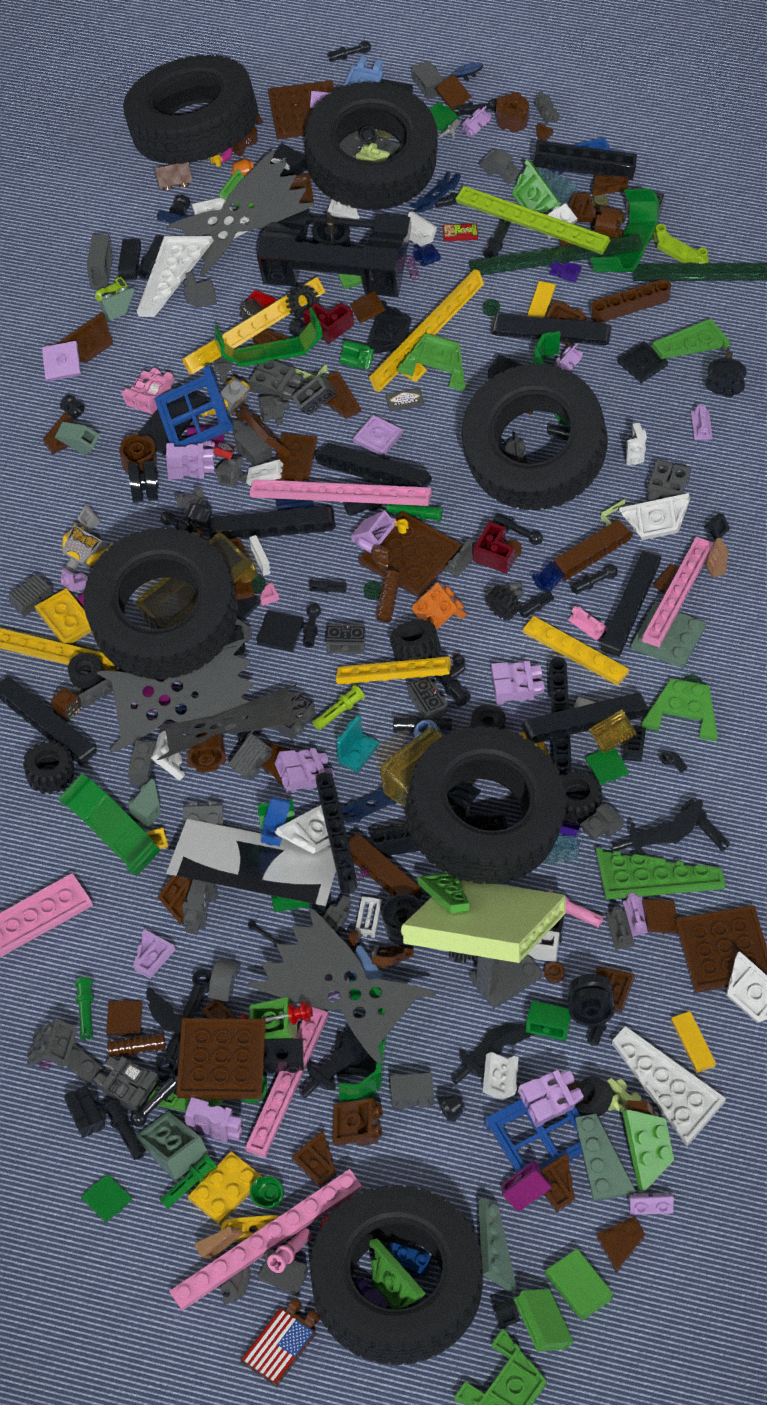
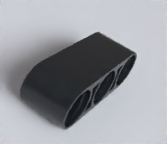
[118,239,141,280]

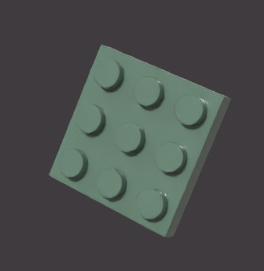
[631,603,707,669]

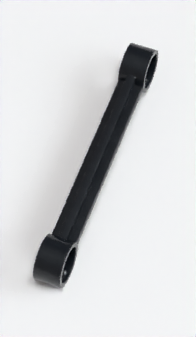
[155,969,212,1081]

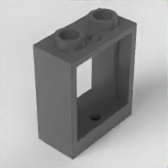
[87,234,113,289]

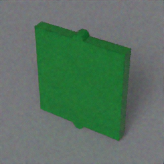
[429,102,460,132]
[585,746,629,785]
[81,1174,132,1223]

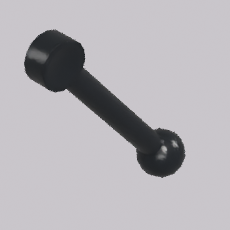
[248,921,281,948]

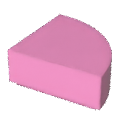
[260,582,279,606]

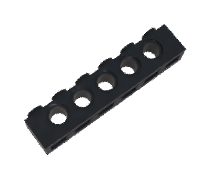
[533,140,637,180]
[177,1039,304,1074]

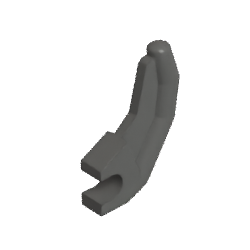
[220,1265,251,1305]

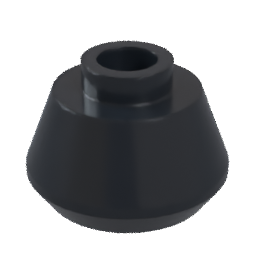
[438,1094,465,1122]

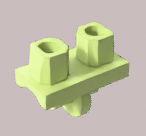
[356,143,390,162]
[607,1078,642,1113]

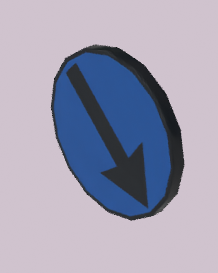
[452,62,484,81]

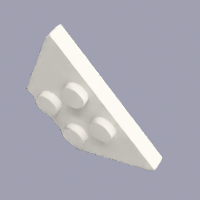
[619,493,690,540]
[275,800,332,854]
[726,951,767,1023]

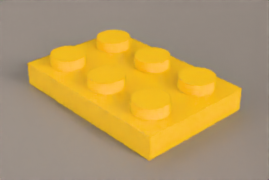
[35,588,92,645]
[188,1152,262,1225]

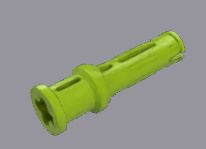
[312,685,365,731]

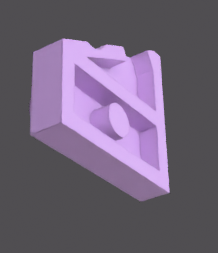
[133,929,176,979]

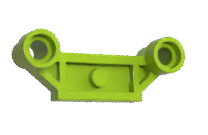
[653,224,709,268]

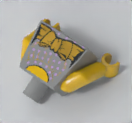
[201,376,250,417]
[62,524,114,573]

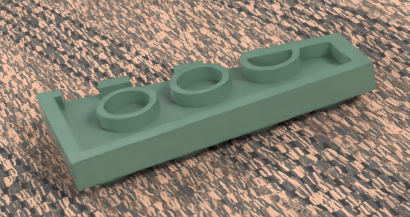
[575,1114,636,1202]
[478,1198,517,1292]

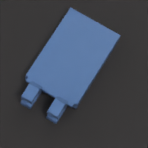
[344,56,384,86]

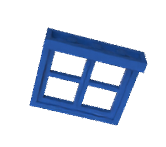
[154,366,234,447]
[484,1099,582,1173]

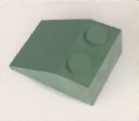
[135,1111,209,1180]

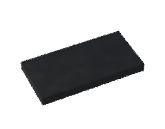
[138,383,208,456]

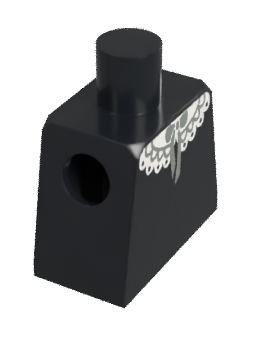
[270,143,307,177]

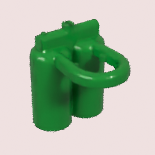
[340,340,374,370]

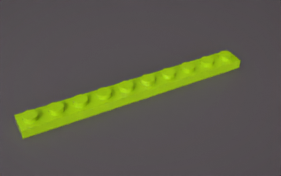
[456,186,610,254]

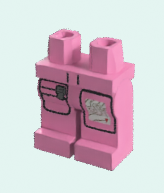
[121,368,175,414]

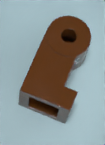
[232,126,258,157]

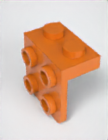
[412,582,467,630]

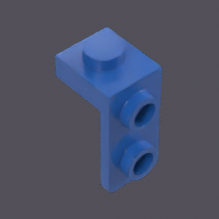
[260,797,290,846]
[385,1243,430,1276]

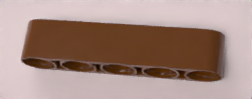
[591,279,671,323]
[550,520,633,581]
[348,833,423,899]

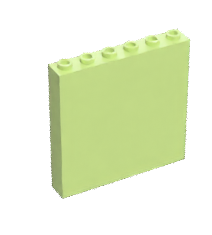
[401,878,566,963]

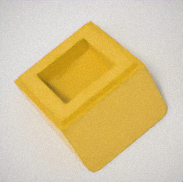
[401,363,427,382]
[146,828,168,849]

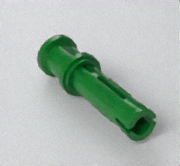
[386,504,443,523]
[75,978,94,1040]
[159,1154,218,1210]

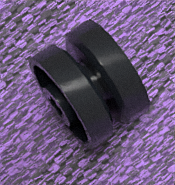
[128,460,159,503]
[568,974,615,1026]

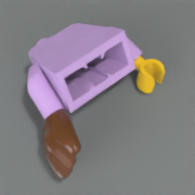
[351,510,409,572]

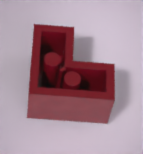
[304,302,354,344]
[473,521,515,574]

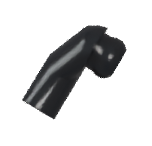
[435,193,458,208]
[448,653,466,680]
[659,752,688,773]

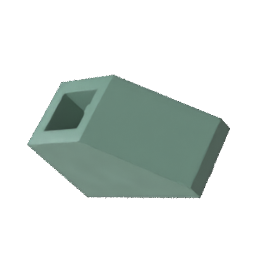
[98,286,134,322]
[54,422,100,456]
[129,779,161,828]

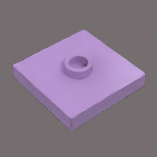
[42,341,81,382]
[353,415,403,455]

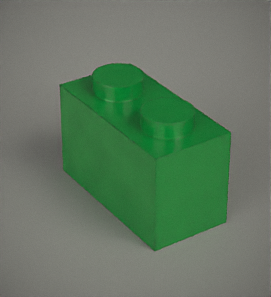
[526,1000,572,1041]

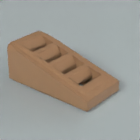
[705,538,729,578]
[194,1227,243,1259]

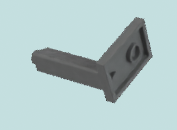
[469,954,543,1009]

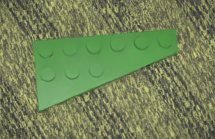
[596,848,725,900]

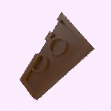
[324,371,361,419]

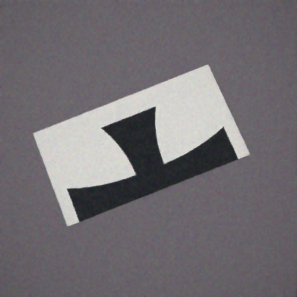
[166,819,336,906]

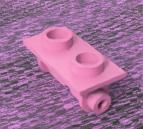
[568,606,608,641]

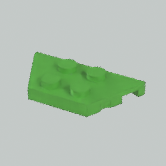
[512,159,562,213]
[622,1109,674,1191]
[369,1238,425,1310]

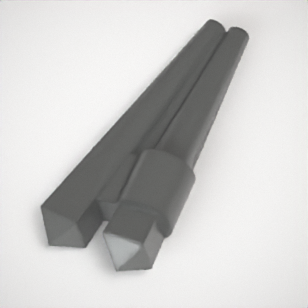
[487,582,524,597]

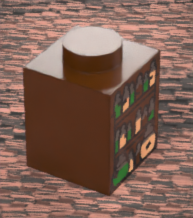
[51,688,81,722]

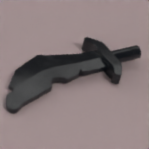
[612,799,703,856]
[146,988,188,1034]
[299,1013,364,1099]
[451,1024,536,1085]

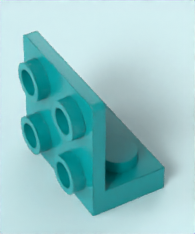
[336,715,379,774]

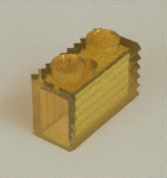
[589,710,636,753]

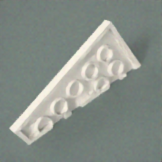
[137,236,214,317]
[612,1026,726,1146]

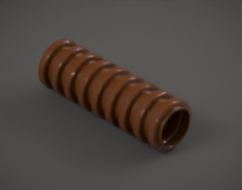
[375,570,401,622]
[107,1032,166,1058]

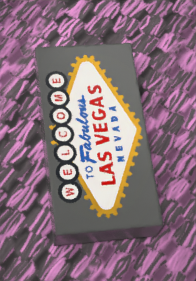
[386,388,424,412]

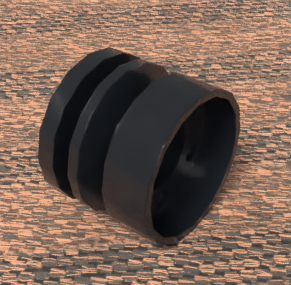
[382,894,422,947]

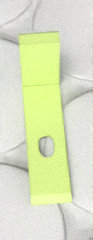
[296,365,328,380]
[601,497,626,526]

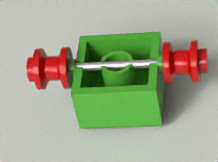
[229,997,313,1040]

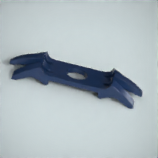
[410,172,461,213]
[340,780,407,823]

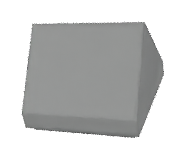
[77,505,101,531]

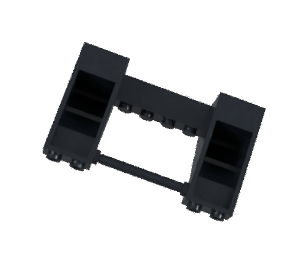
[257,208,412,297]

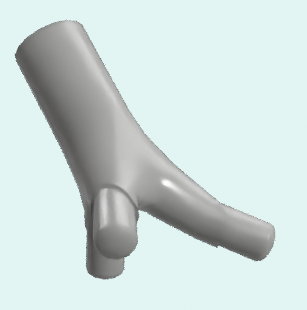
[439,119,460,140]

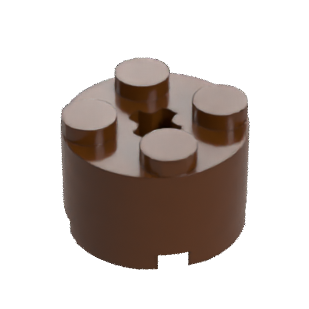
[496,92,529,132]
[595,206,626,244]
[119,434,157,474]
[186,728,226,773]

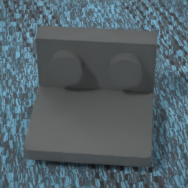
[26,1018,78,1067]

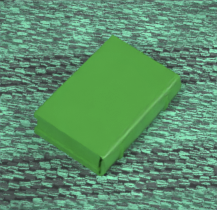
[545,1249,613,1321]
[514,1289,574,1352]

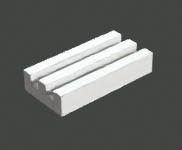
[246,460,283,486]
[249,535,270,576]
[355,896,382,938]

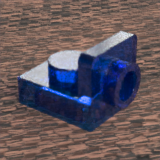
[413,244,441,267]
[531,561,565,591]

